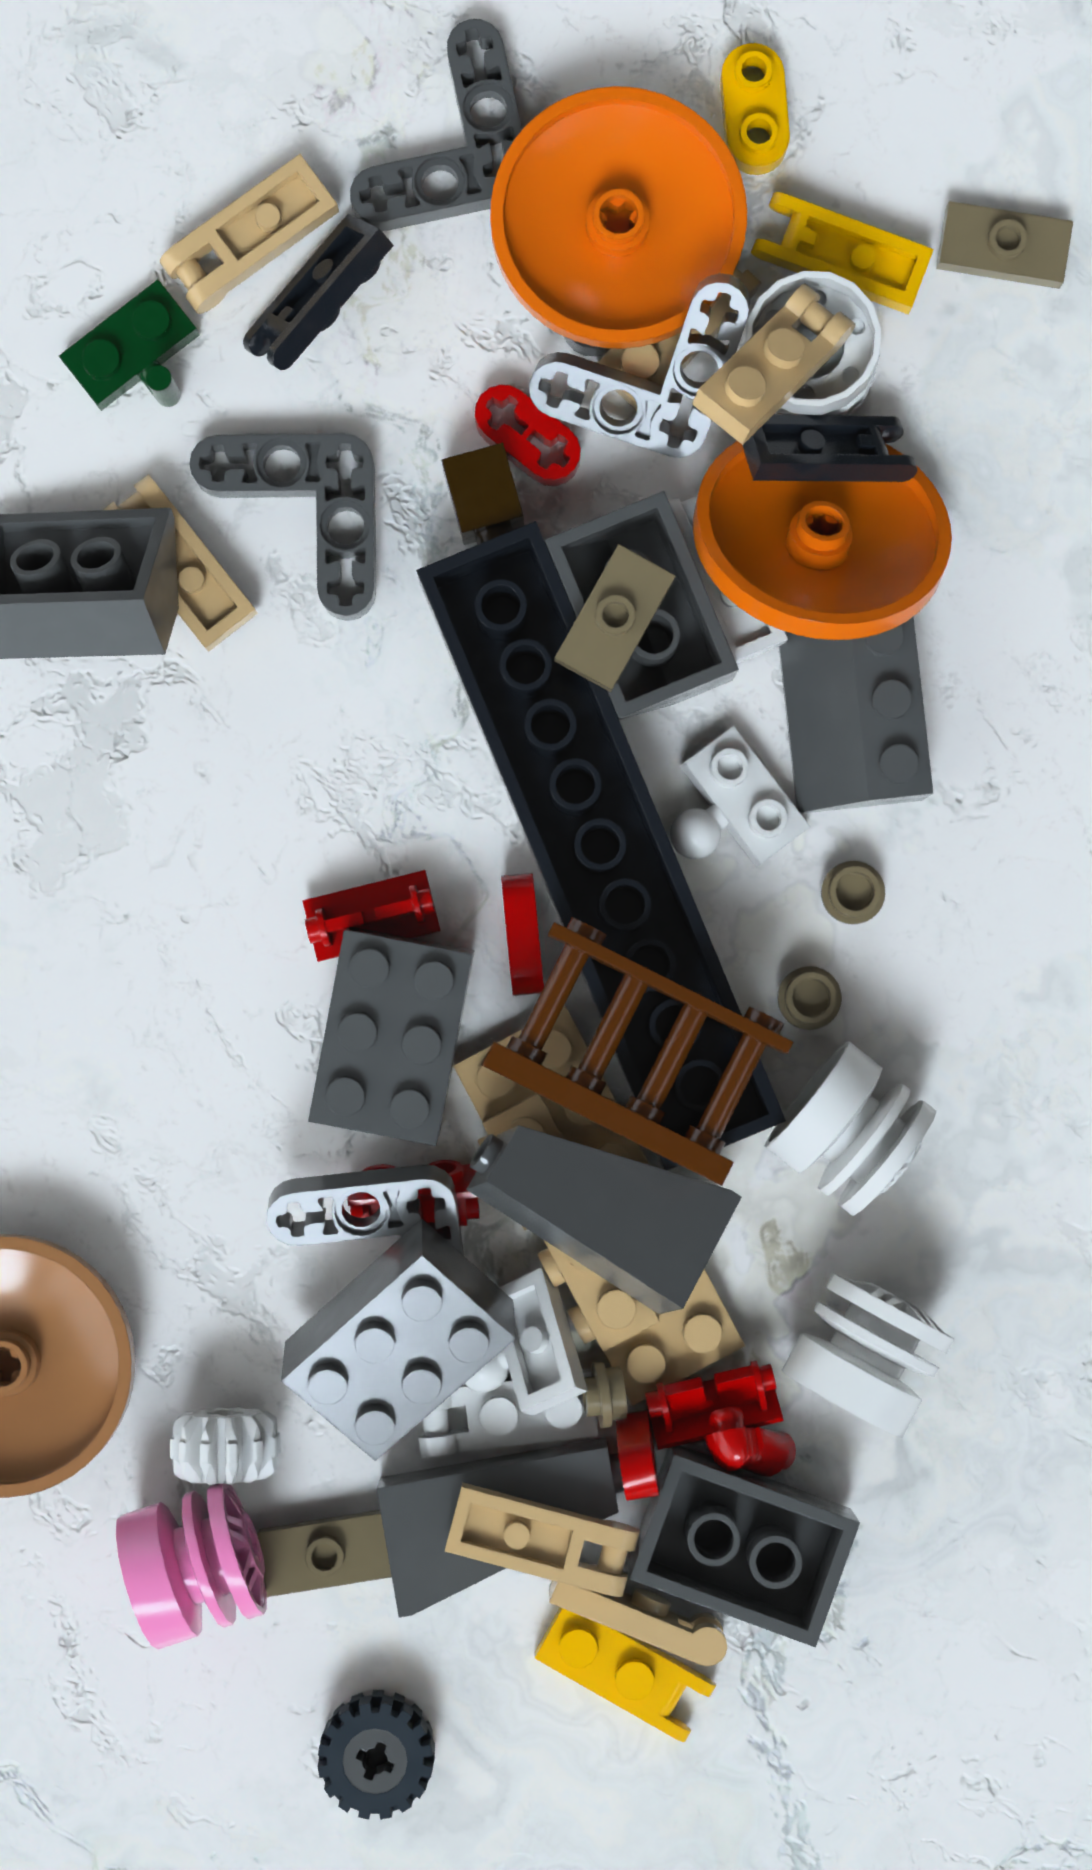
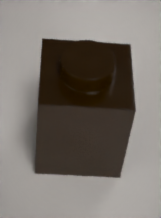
[441,443,524,545]

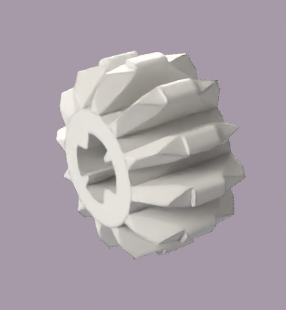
[170,1407,281,1485]

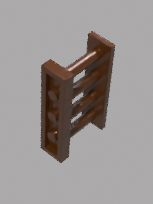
[482,917,794,1186]

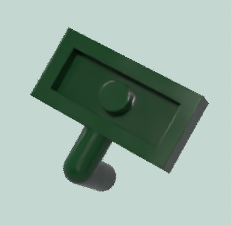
[59,279,200,411]

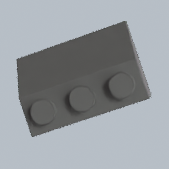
[544,491,739,720]
[0,508,179,659]
[779,616,934,814]

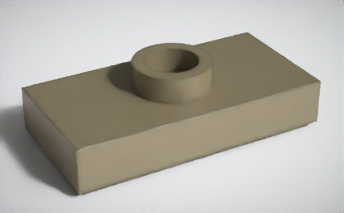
[936,201,1073,289]
[554,544,676,692]
[257,1510,392,1597]

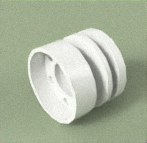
[745,271,881,416]
[764,1042,936,1216]
[782,1273,954,1438]

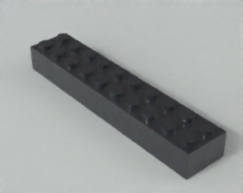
[416,521,786,1170]

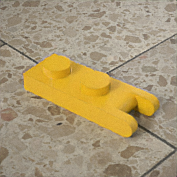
[751,192,934,314]
[534,1607,717,1742]

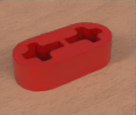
[475,385,581,487]
[501,873,544,996]
[616,1410,659,1501]

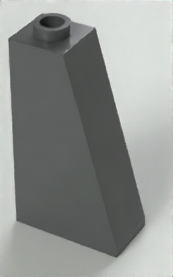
[466,1125,742,1314]
[376,1437,624,1618]

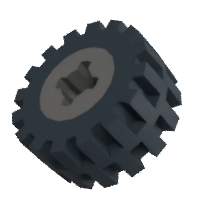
[317,1690,435,1820]

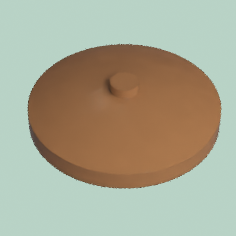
[0,1234,135,1498]

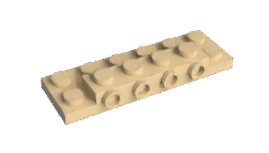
[453,1006,745,1406]

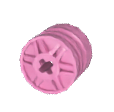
[116,1484,267,1650]

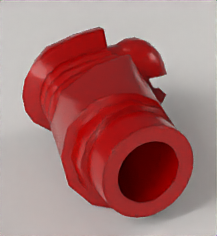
[704,1407,796,1477]

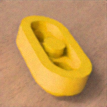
[720,43,790,175]

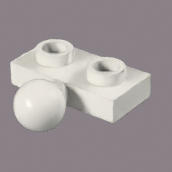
[670,726,810,868]
[465,1268,588,1416]

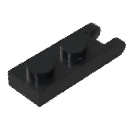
[243,214,394,370]
[742,414,917,482]

